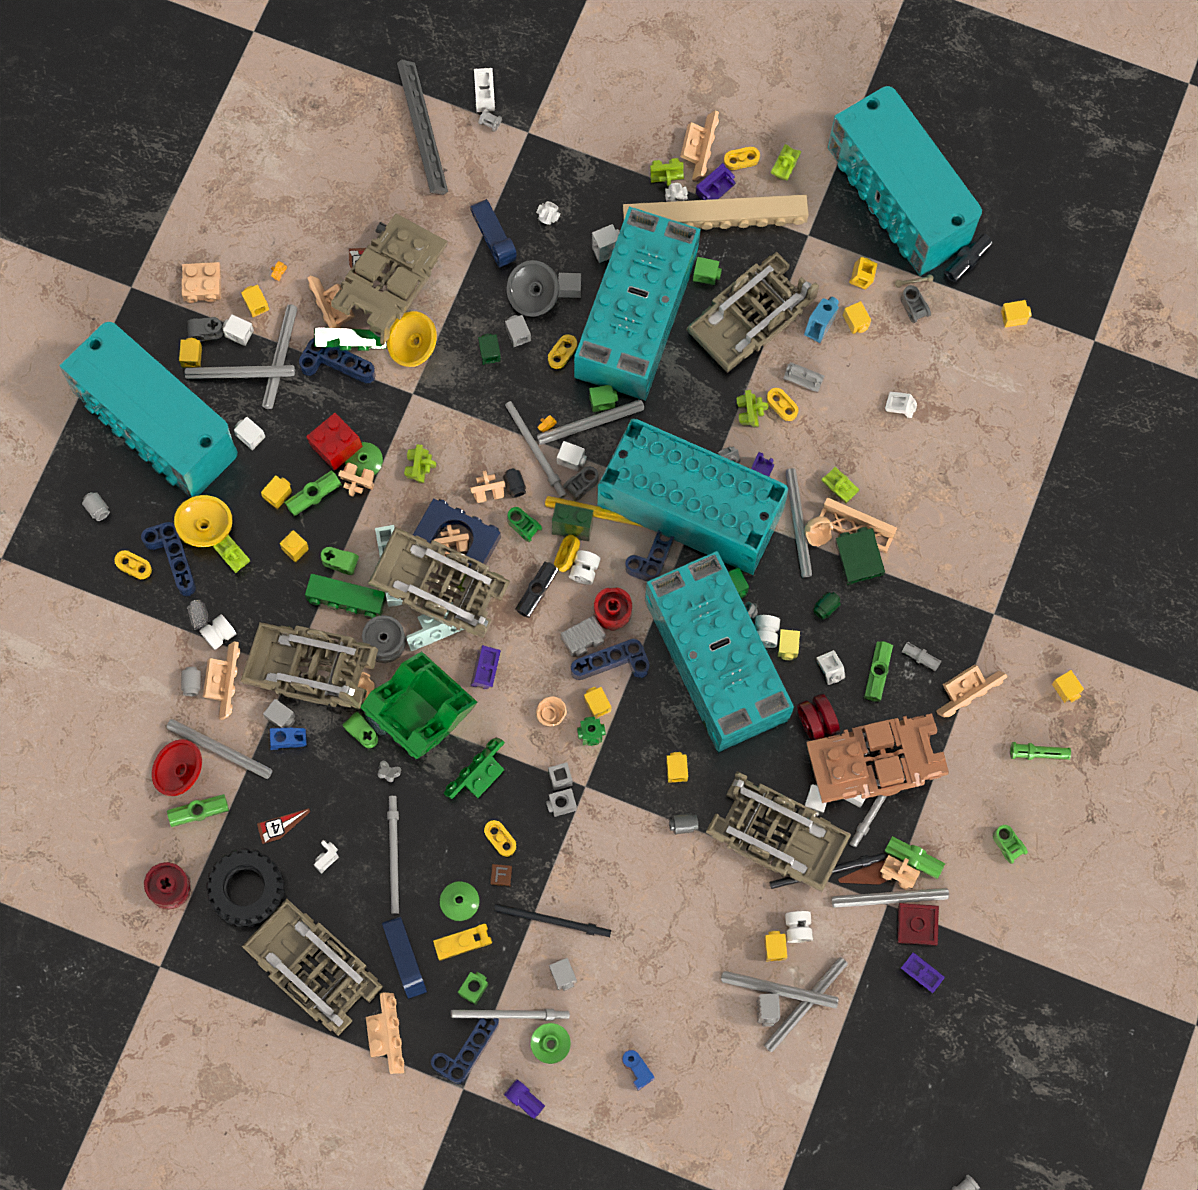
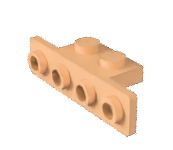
[680,110,719,181]
[307,275,355,328]
[203,641,240,720]
[936,665,1007,717]
[366,993,404,1074]

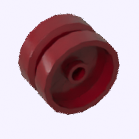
[797,693,840,741]
[144,862,191,910]

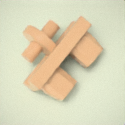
[338,463,374,496]
[470,470,505,503]
[434,525,469,557]
[880,855,920,890]

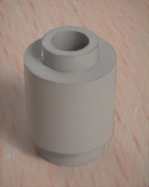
[82,492,110,521]
[181,667,201,696]

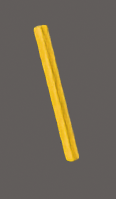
[545,496,646,528]

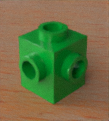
[577,717,606,746]

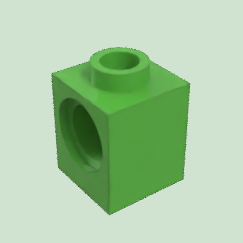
[693,257,722,285]
[589,385,618,412]
[458,972,488,1005]

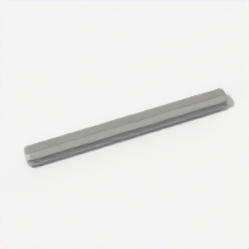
[262,304,297,409]
[184,365,295,379]
[537,400,644,445]
[785,468,812,577]
[167,719,272,779]
[831,888,949,908]
[764,957,848,1052]
[721,971,839,1008]

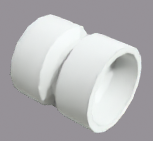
[569,550,601,585]
[200,614,236,650]
[755,615,780,648]
[785,911,813,943]

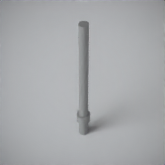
[505,401,567,498]
[849,755,904,848]
[387,796,399,914]
[451,1009,570,1021]

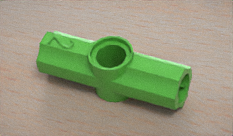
[284,470,341,516]
[864,641,893,701]
[167,794,229,827]
[884,836,945,879]

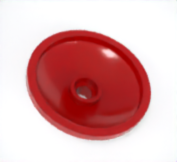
[152,739,202,796]

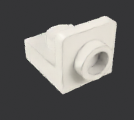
[885,392,917,418]
[817,650,845,685]
[314,840,339,874]

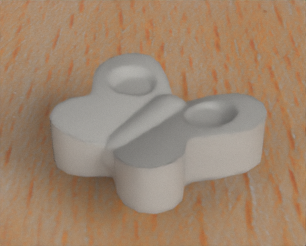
[377,761,401,782]

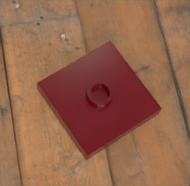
[897,903,939,946]

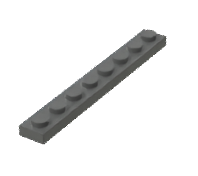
[397,60,448,195]

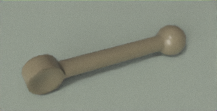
[895,275,934,288]

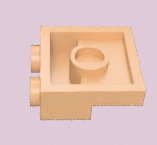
[182,262,221,303]

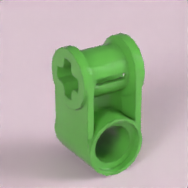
[321,547,359,575]
[342,711,378,748]
[993,825,1028,864]

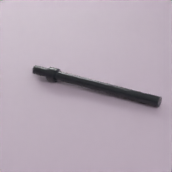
[769,853,885,889]
[494,904,611,938]

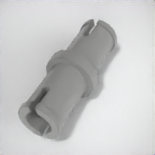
[902,642,941,671]

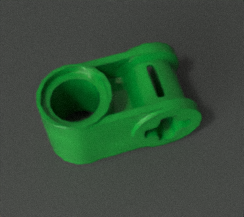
[507,507,543,543]

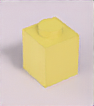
[777,629,800,660]

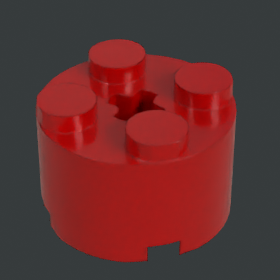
[594,587,632,631]

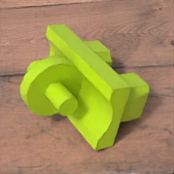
[771,144,801,181]
[650,158,684,186]
[737,390,768,428]
[404,444,437,483]
[821,467,860,504]
[213,535,250,573]

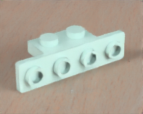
[406,602,464,651]

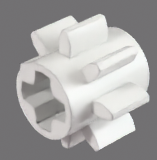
[665,183,688,202]
[536,201,560,225]

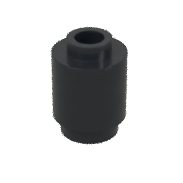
[503,468,526,498]

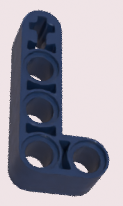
[470,199,517,268]
[299,338,376,383]
[141,522,196,596]
[625,530,674,582]
[571,639,649,680]
[382,916,427,999]
[431,1018,499,1084]

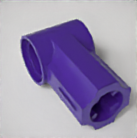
[503,1079,545,1119]

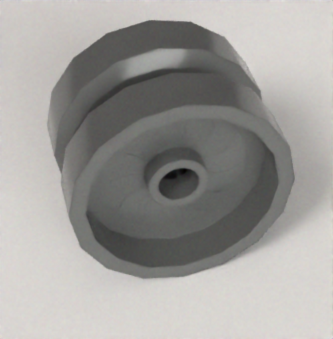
[362,615,406,663]

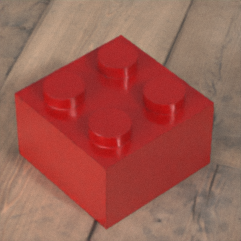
[306,413,363,471]

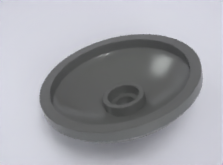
[507,260,559,317]

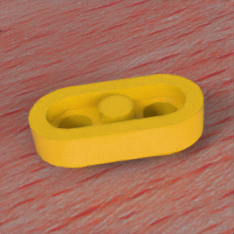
[724,147,760,170]
[548,334,577,369]
[767,388,799,421]
[554,535,580,572]
[115,551,152,579]
[484,820,516,857]

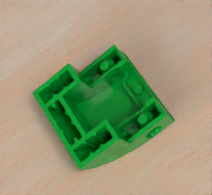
[360,651,478,759]

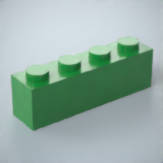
[305,574,386,619]

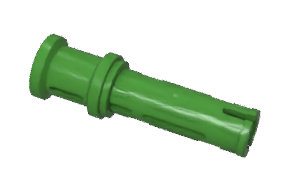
[1010,742,1071,760]

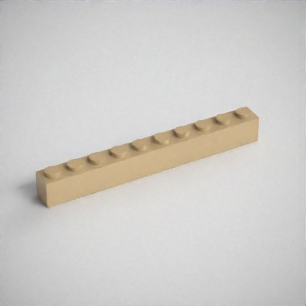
[623,195,808,230]

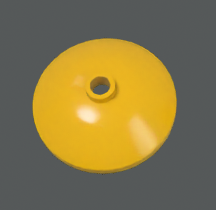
[387,311,437,367]
[174,495,232,547]

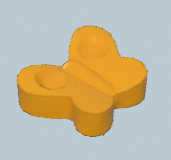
[271,261,287,281]
[537,415,557,433]

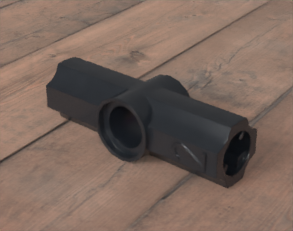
[944,233,993,282]
[515,561,559,618]

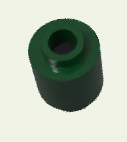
[812,592,841,620]

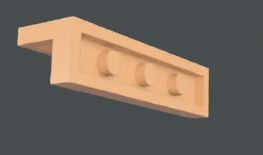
[819,497,897,553]

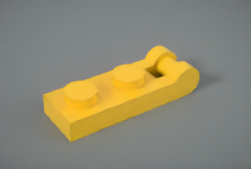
[433,924,492,961]

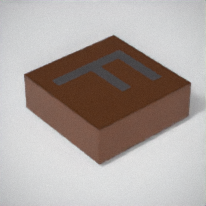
[491,864,512,886]

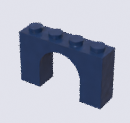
[413,498,501,568]

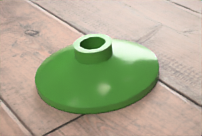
[345,442,383,477]
[440,882,479,921]
[531,1023,571,1064]

